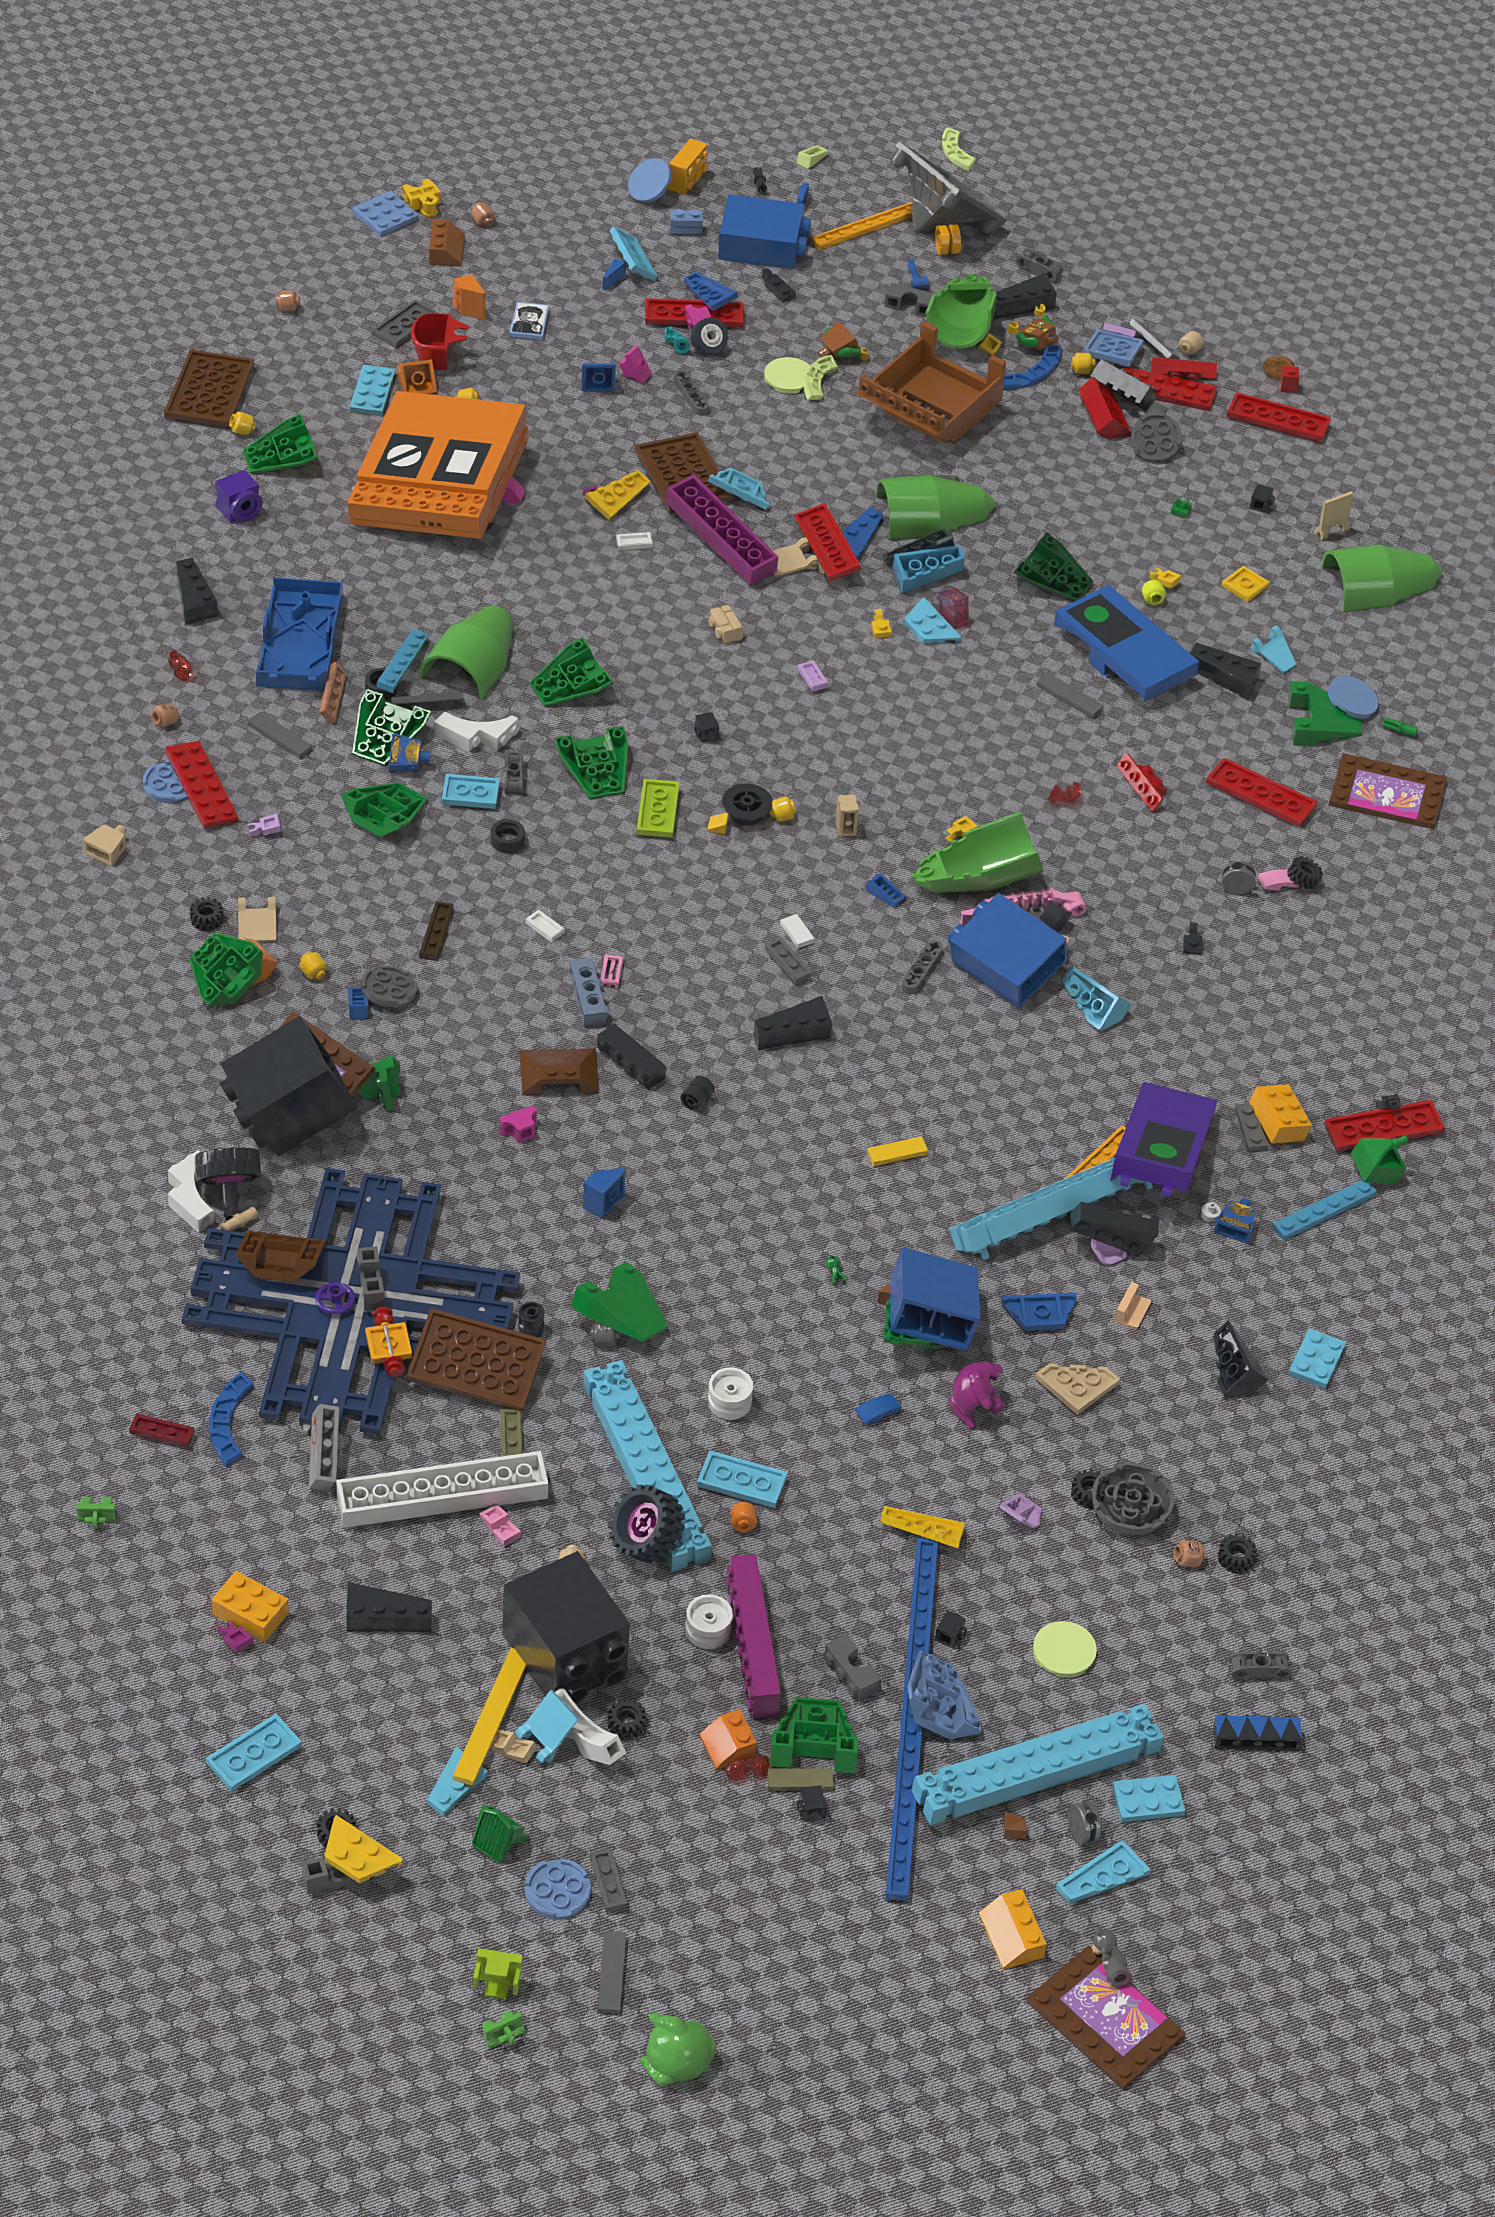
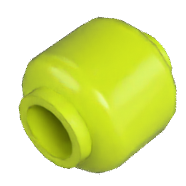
[1142,580,1166,605]

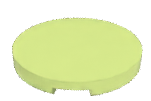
[764,357,810,394]
[1033,1621,1097,1678]

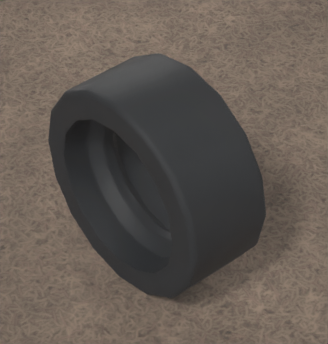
[365,667,399,700]
[490,819,525,853]

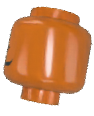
[730,1502,757,1533]

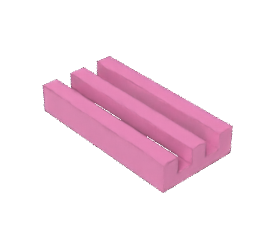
[600,955,623,988]

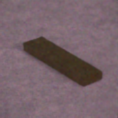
[419,901,454,961]

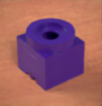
[215,469,263,523]

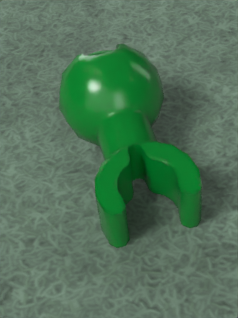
[826,1256,846,1286]

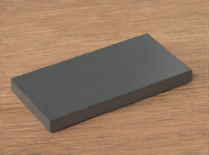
[371,299,438,348]

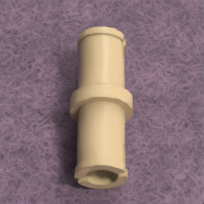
[219,1207,258,1231]

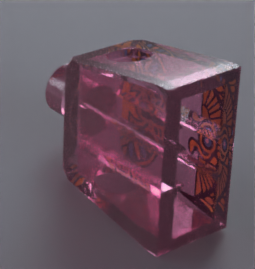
[936,588,969,629]

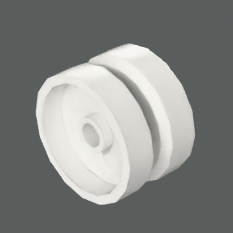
[708,1368,753,1420]
[685,1594,733,1649]

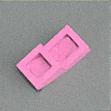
[1258,869,1299,891]
[480,1504,522,1547]

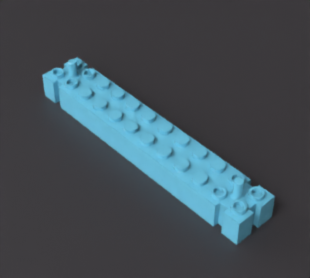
[949,1158,1153,1260]
[583,1360,712,1572]
[912,1704,1164,1826]

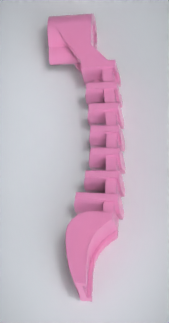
[960,888,1087,926]

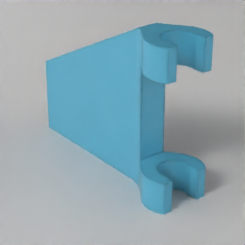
[1250,626,1296,674]

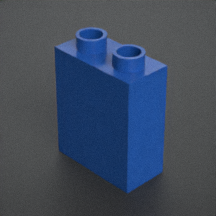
[718,194,812,269]
[948,893,1068,1008]
[890,1247,980,1351]

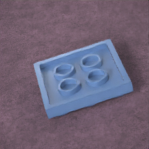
[352,191,419,237]
[1083,329,1144,366]

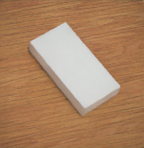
[616,532,653,551]
[525,910,565,942]
[780,914,814,948]

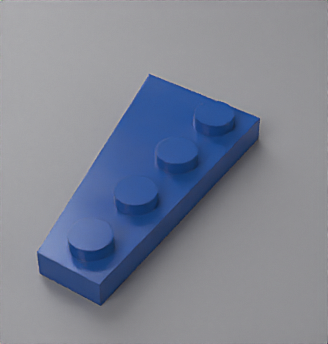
[684,272,738,311]
[842,507,884,560]

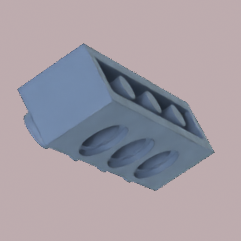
[569,958,609,1027]

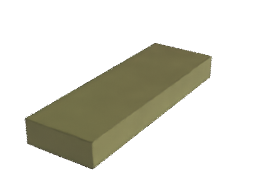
[500,1409,522,1456]
[768,1768,833,1791]

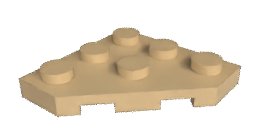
[1035,1363,1121,1415]

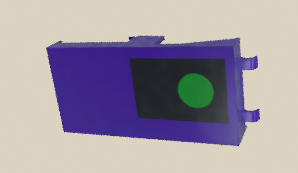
[1110,1082,1218,1197]

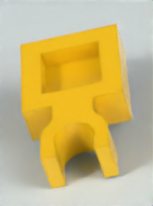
[1150,568,1181,588]

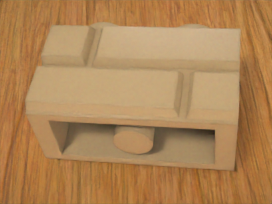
[708,605,743,644]
[836,795,859,837]

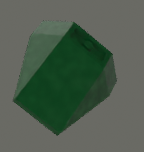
[1013,532,1094,602]

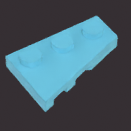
[427,1747,488,1816]

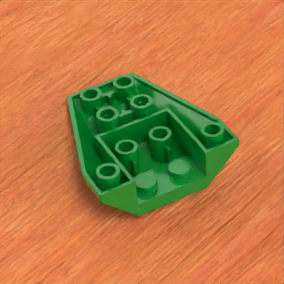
[243,413,319,474]
[529,637,613,707]
[352,689,431,766]
[554,726,628,799]
[189,932,263,1007]

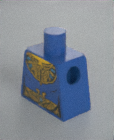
[389,733,431,772]
[1214,1198,1256,1244]

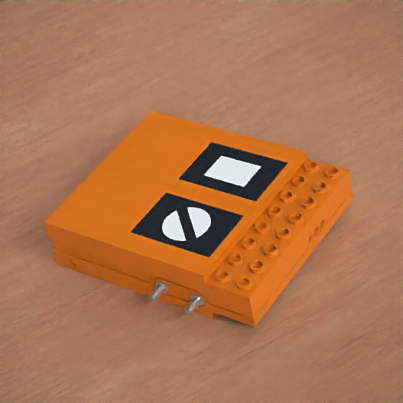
[347,391,529,539]

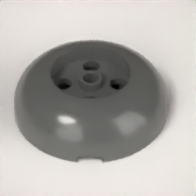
[1092,1463,1175,1535]

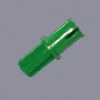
[1382,717,1418,738]

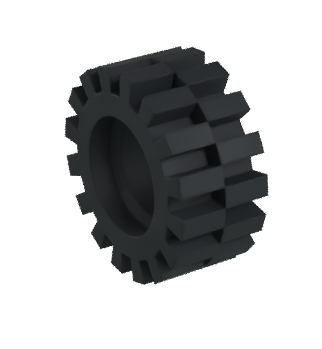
[1287,856,1323,889]
[190,897,224,931]
[1071,1469,1109,1509]
[1218,1533,1257,1573]
[608,1698,646,1740]
[317,1808,356,1847]

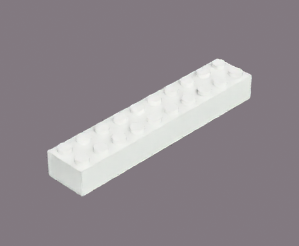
[336,1451,548,1528]

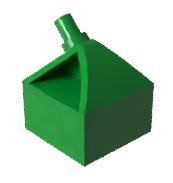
[1351,1135,1409,1184]

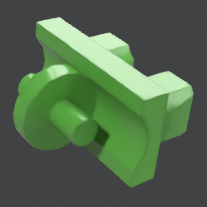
[76,1497,116,1529]
[482,2011,526,2049]

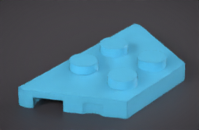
[708,468,769,510]
[904,598,961,644]

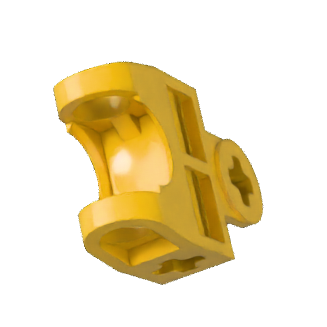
[402,178,441,218]

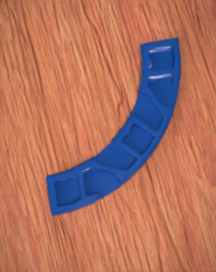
[1003,344,1061,390]
[209,1372,254,1467]

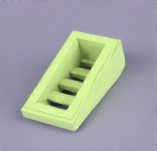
[797,145,829,169]

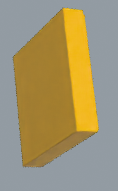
[1221,566,1270,603]

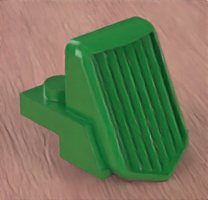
[360,1054,400,1110]
[472,1805,529,1862]

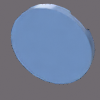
[628,158,672,203]
[1328,676,1378,719]
[143,760,188,803]
[525,1858,591,1919]

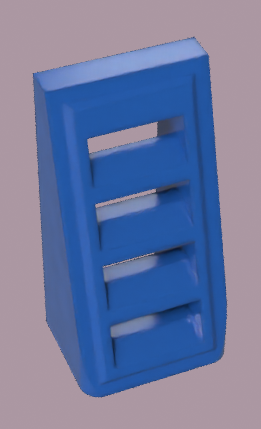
[602,258,626,291]
[865,873,907,907]
[348,987,368,1019]

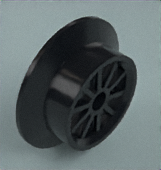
[722,783,773,826]

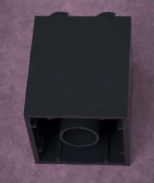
[219,1015,358,1157]
[502,1551,630,1704]

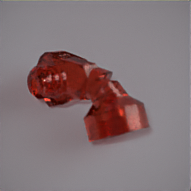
[167,650,193,681]
[1047,782,1083,803]
[725,1754,769,1781]

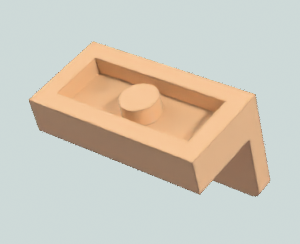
[1115,1282,1151,1330]

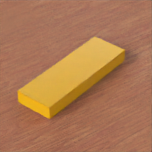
[867,1136,928,1167]

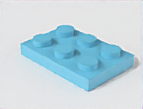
[442,774,500,809]
[1288,1328,1346,1389]
[1112,1775,1185,1823]

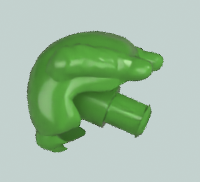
[640,2013,716,2086]

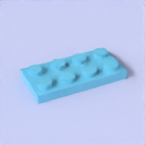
[610,226,658,281]
[350,365,395,416]
[697,1450,788,1508]
[206,1713,302,1792]

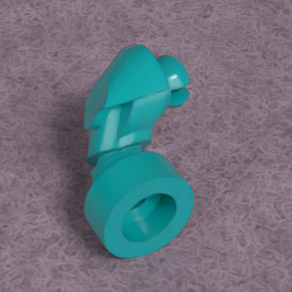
[664,327,690,354]

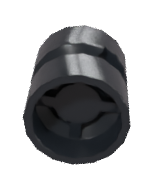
[680,1075,715,1111]
[518,1301,545,1337]

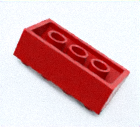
[1078,377,1132,439]

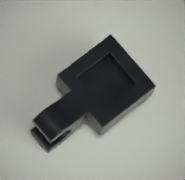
[1183,923,1202,955]
[1375,1094,1401,1109]

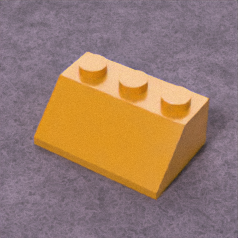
[979,1889,1047,1969]

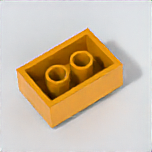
[668,138,708,195]
[1249,1084,1312,1144]
[211,1571,289,1643]

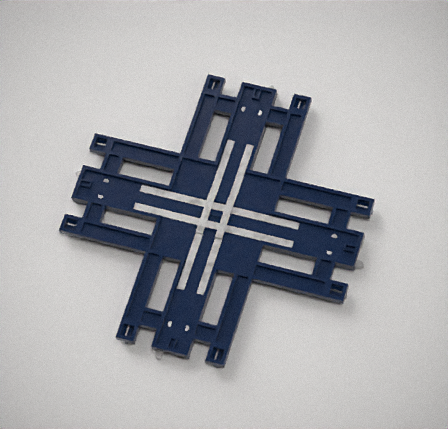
[182,1168,521,1438]

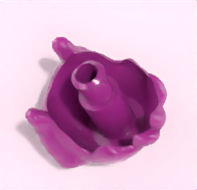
[949,1361,1005,1429]

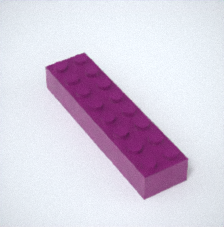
[666,475,779,585]
[726,1554,781,1720]

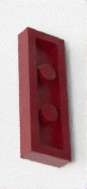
[129,1413,195,1448]

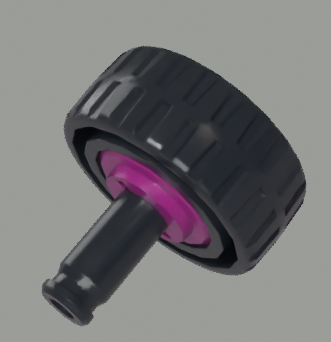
[195,1147,261,1218]

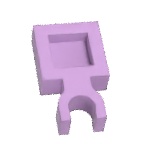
[248,814,281,837]

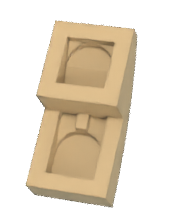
[490,1730,537,1763]

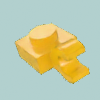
[871,609,892,638]
[945,816,978,842]

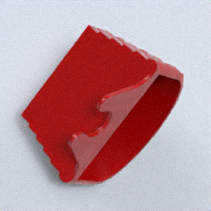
[411,313,469,370]

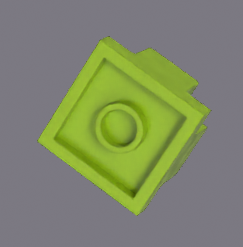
[473,1948,523,2000]

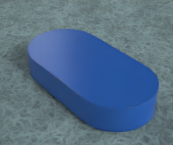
[797,182,809,205]

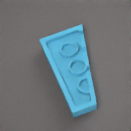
[1056,1840,1151,1904]

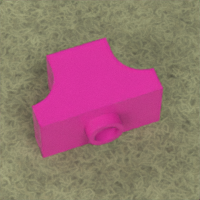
[685,304,711,329]
[619,346,652,383]
[499,1105,537,1143]

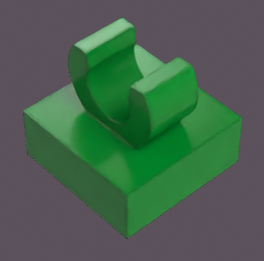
[1170,496,1192,518]

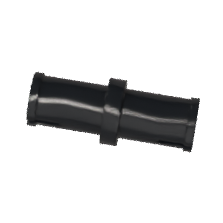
[753,167,767,193]

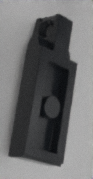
[762,268,796,303]

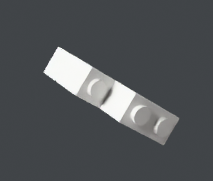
[434,712,519,752]
[168,1150,214,1233]
[555,1688,626,1765]

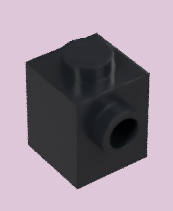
[1249,484,1275,513]
[694,712,719,742]
[1039,900,1072,931]
[935,1610,967,1649]
[797,1785,826,1822]

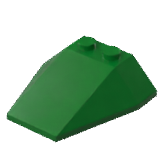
[341,782,427,837]

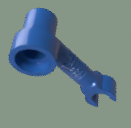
[907,258,929,290]

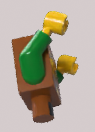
[1007,304,1058,350]
[818,321,870,361]

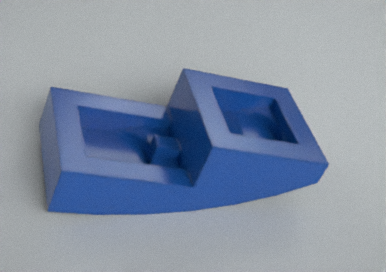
[854,1393,902,1424]

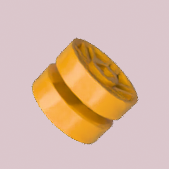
[935,224,961,255]

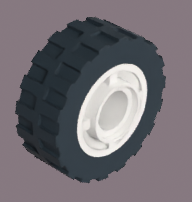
[690,317,729,355]

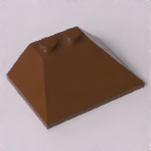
[520,1048,599,1095]
[236,1231,326,1283]

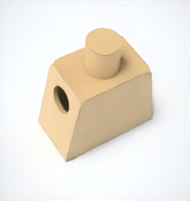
[83,825,126,866]

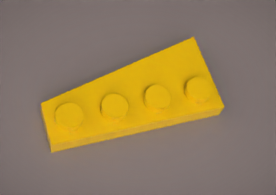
[584,470,651,520]
[880,1506,965,1548]

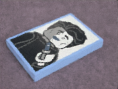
[510,302,549,340]

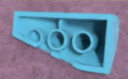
[1062,965,1132,1031]

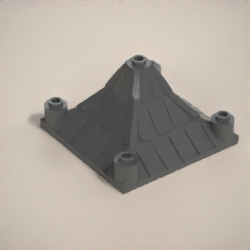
[891,141,1007,235]

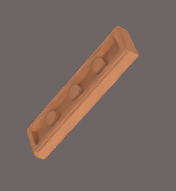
[319,662,347,724]

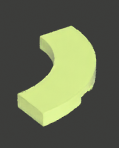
[942,127,976,171]
[804,355,838,401]

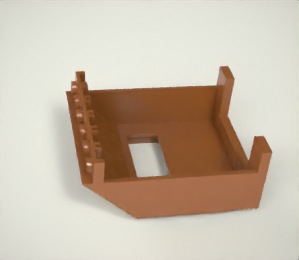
[855,321,1006,443]

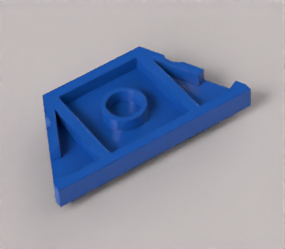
[1001,1292,1077,1331]

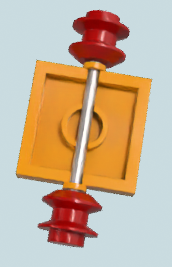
[365,1307,412,1377]

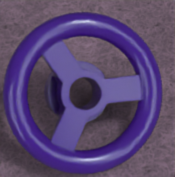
[315,1282,355,1314]

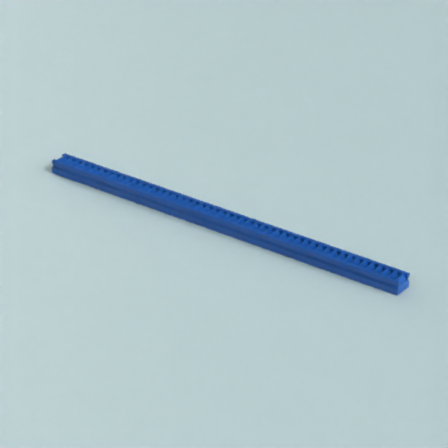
[885,1538,938,1904]

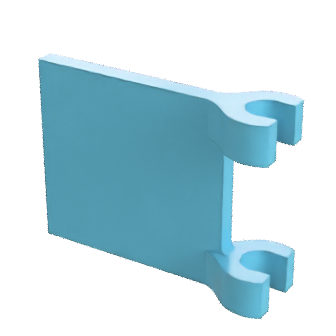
[515,1690,579,1763]

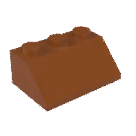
[429,219,465,266]

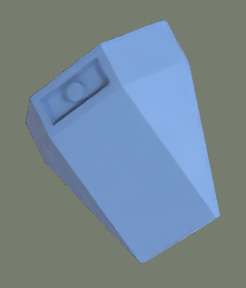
[907,1651,982,1739]

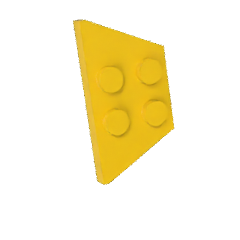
[325,1815,403,1884]

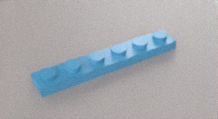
[376,629,429,693]
[1272,1180,1377,1241]

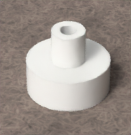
[1201,1202,1221,1223]

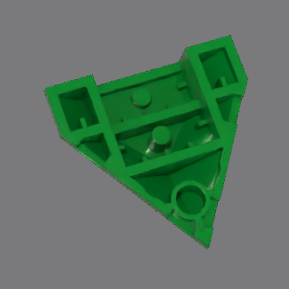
[883,1299,946,1351]

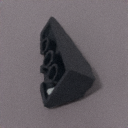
[882,528,954,561]
[1214,1321,1268,1397]

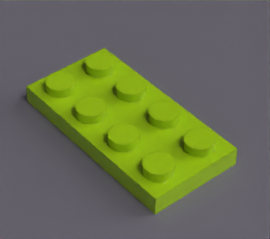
[636,779,679,838]

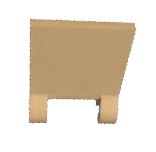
[1315,491,1353,541]
[773,537,818,578]
[238,897,276,942]

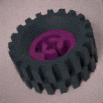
[608,1484,685,1563]

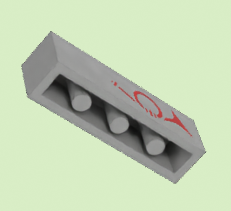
[309,1404,339,1492]

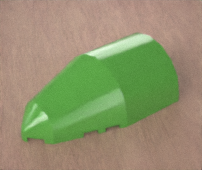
[926,274,997,349]
[876,474,995,540]
[1321,544,1443,612]
[419,605,514,700]
[912,811,1044,893]

